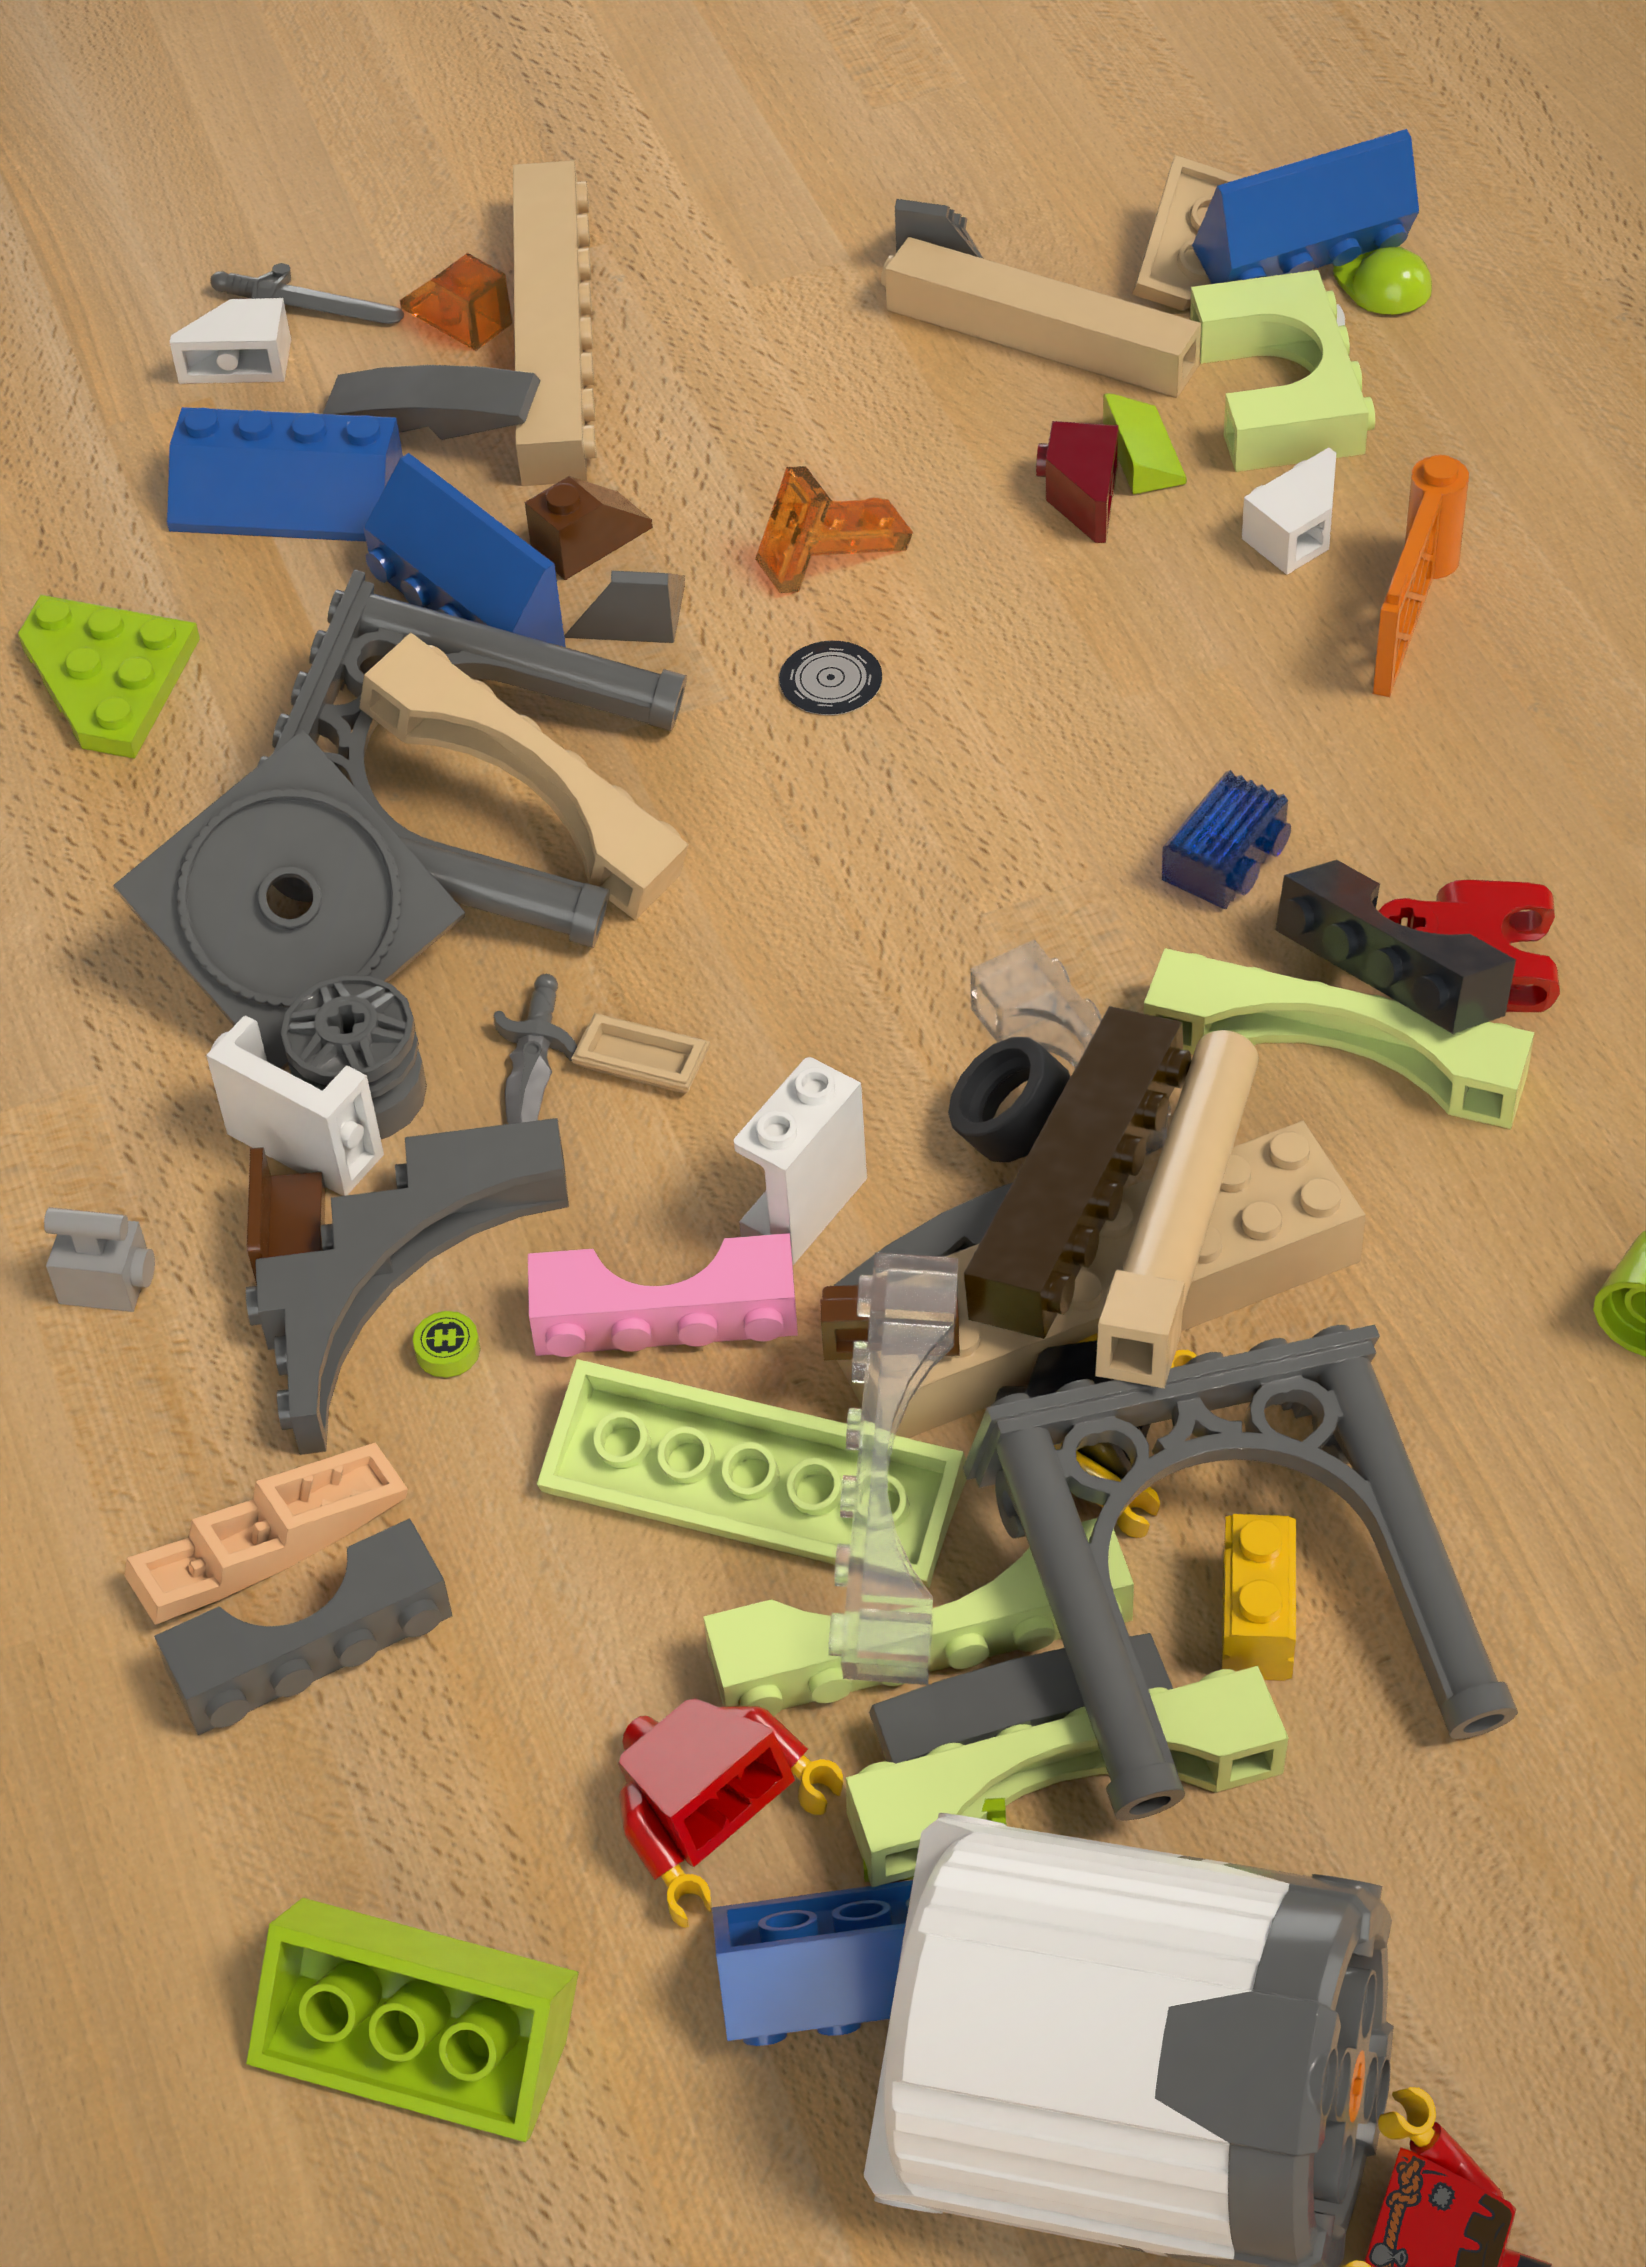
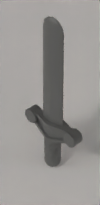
[210,263,404,323]

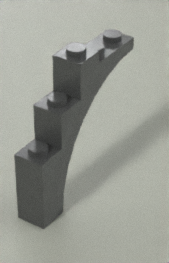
[246,1118,569,1455]

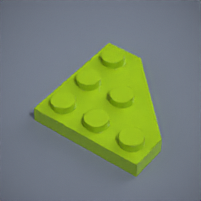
[18,595,200,759]

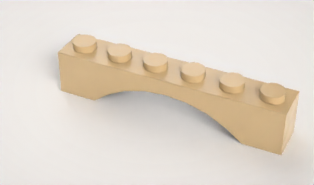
[359,633,689,920]

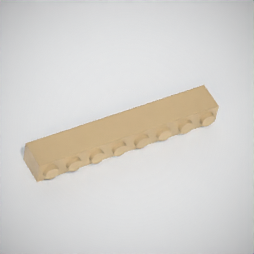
[513,160,597,486]

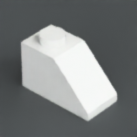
[170,298,291,384]

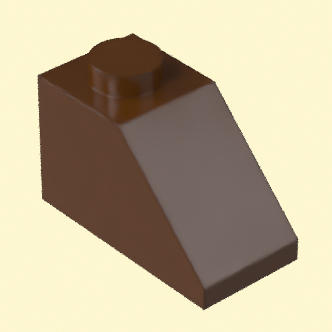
[524,476,653,580]

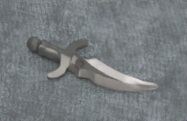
[494,974,577,1124]

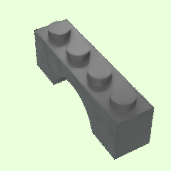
[154,1518,453,1735]

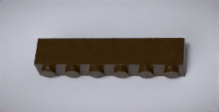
[964,1006,1191,1339]

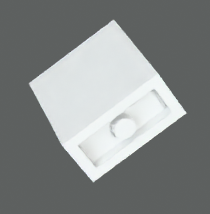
[206,1015,384,1196]
[734,1057,867,1265]

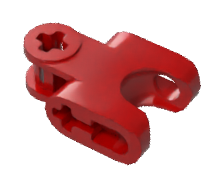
[1378,879,1560,1012]

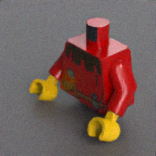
[1340,2087,1552,2267]

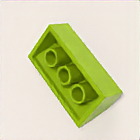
[246,1898,579,2142]

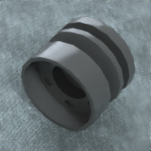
[281,975,427,1139]

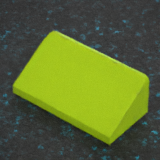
[1103,393,1187,494]

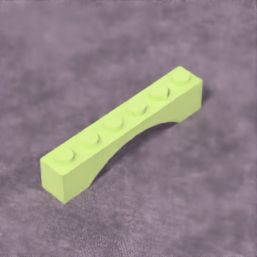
[1143,948,1534,1129]
[703,1518,1134,1716]
[846,1666,1289,1887]

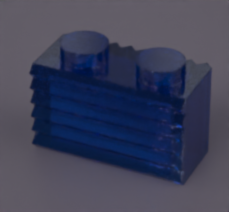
[1162,770,1291,909]

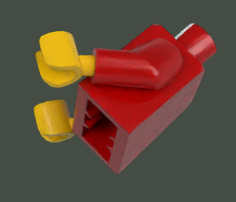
[618,1698,844,1928]

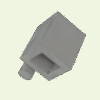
[44,1207,155,1312]

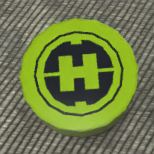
[412,1311,481,1378]

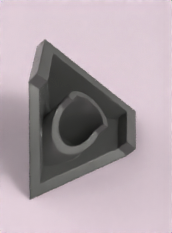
[895,199,984,259]
[564,571,685,643]

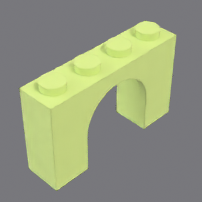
[1190,270,1375,472]

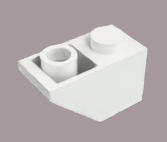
[1242,447,1336,575]

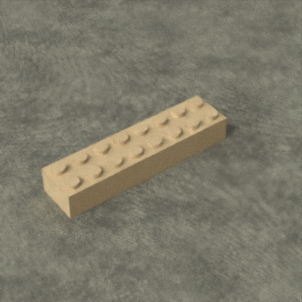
[837,1121,1366,1438]

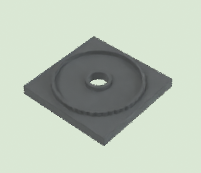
[113,729,465,1070]

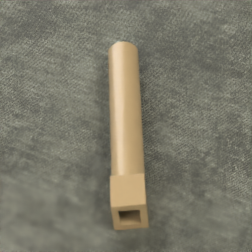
[1095,1030,1259,1388]

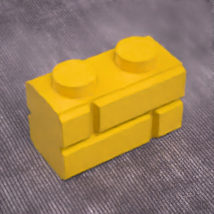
[1222,1514,1296,1681]

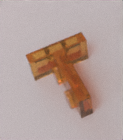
[755,466,913,593]

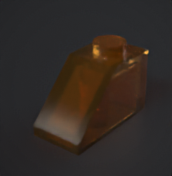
[400,253,512,351]

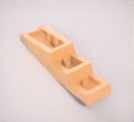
[124,1442,408,1625]

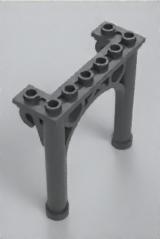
[258,569,687,948]
[963,1325,1518,1821]

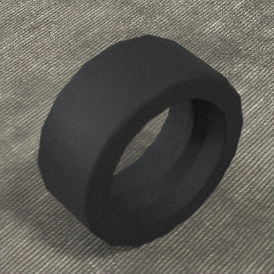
[948,1037,1071,1163]

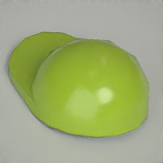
[1333,247,1432,314]

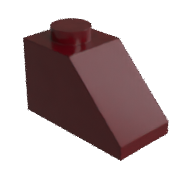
[1036,421,1119,543]

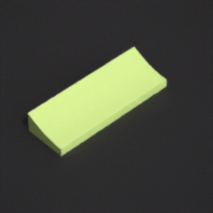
[537,1359,967,1588]

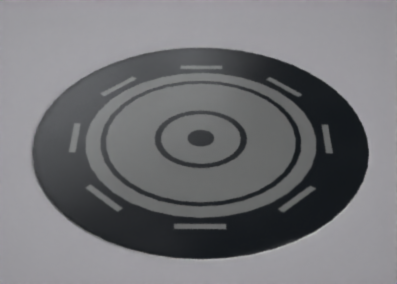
[779,640,883,715]

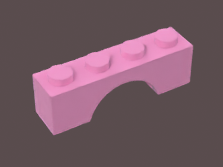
[528,1233,798,1357]

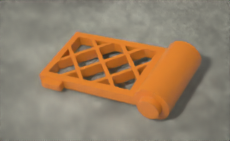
[1373,455,1469,697]

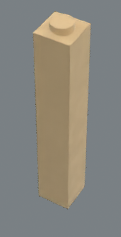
[881,237,1201,398]

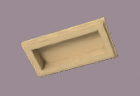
[571,1013,710,1094]

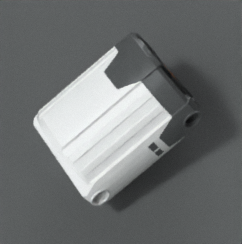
[864,1813,1394,2267]

